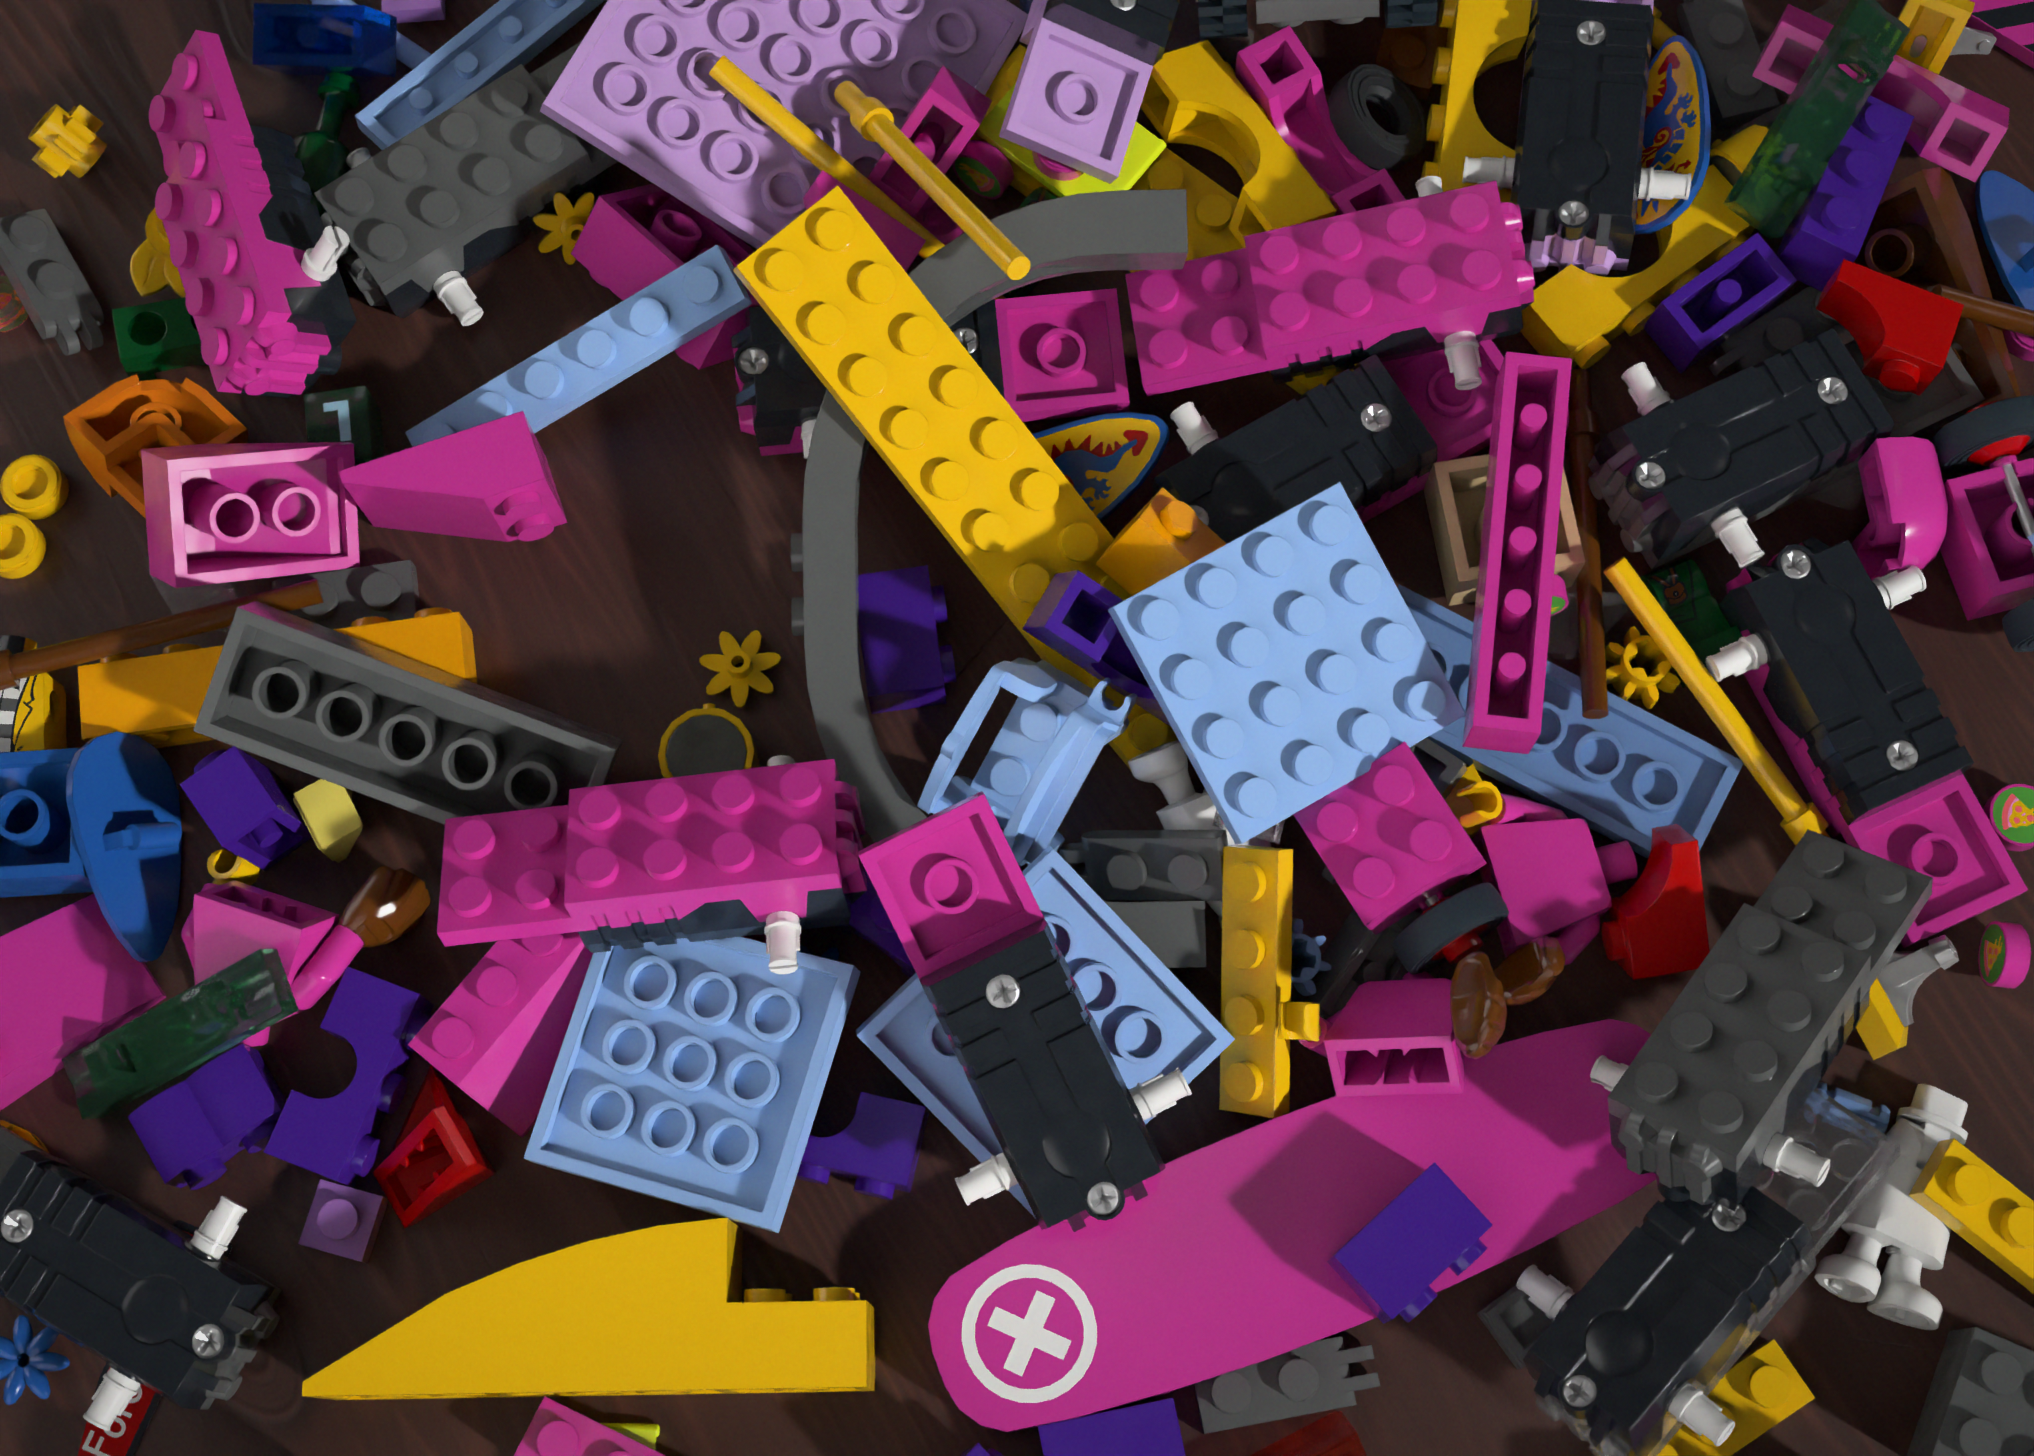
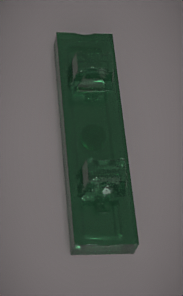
[1723,0,1911,239]
[62,949,299,1120]

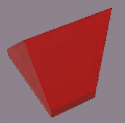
[373,1065,496,1228]

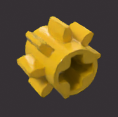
[28,104,107,178]
[1605,626,1681,709]

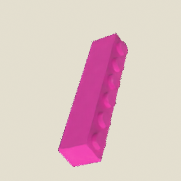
[1462,352,1572,754]

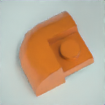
[63,374,248,519]

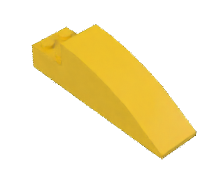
[302,1217,875,1400]

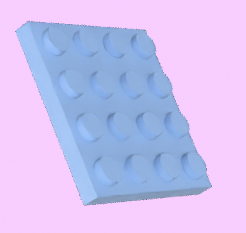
[1108,482,1466,844]
[856,845,1235,1218]
[524,937,861,1233]

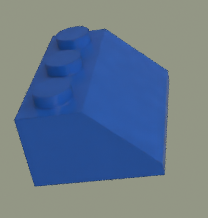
[0,748,93,898]

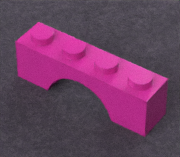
[1752,4,2010,182]
[1235,25,1406,216]

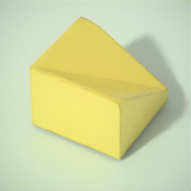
[293,779,363,863]

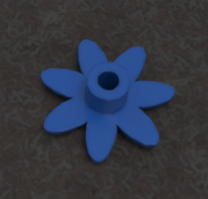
[0,1315,70,1405]

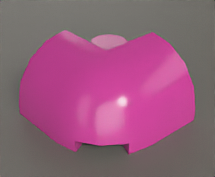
[1852,437,1948,581]

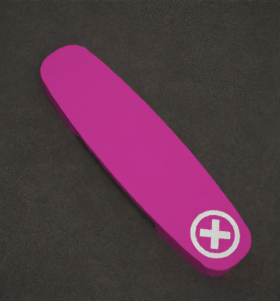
[928,1019,1656,1433]

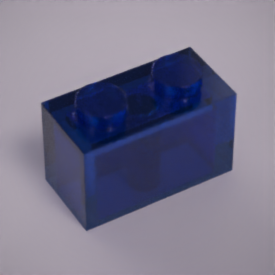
[252,3,397,77]

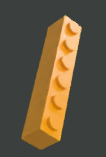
[78,607,477,748]

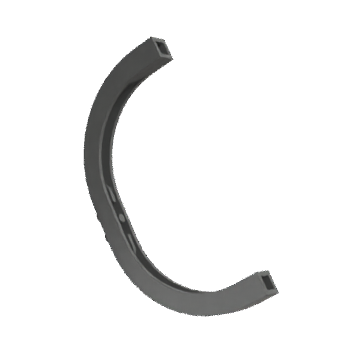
[791,189,1206,968]

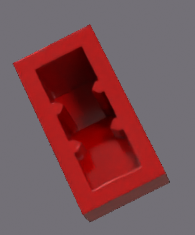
[1816,259,1964,396]
[1602,824,1710,980]

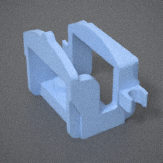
[917,658,1137,866]

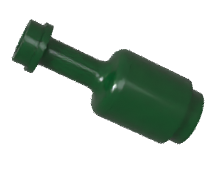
[293,72,360,217]

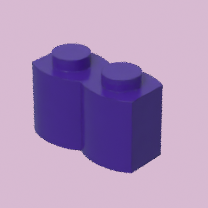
[128,1044,287,1190]

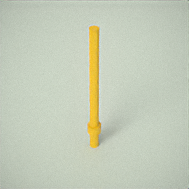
[709,55,1006,300]
[834,81,1031,280]
[1603,557,1831,846]

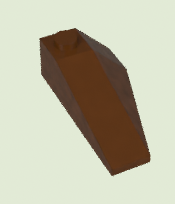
[1853,166,2021,405]

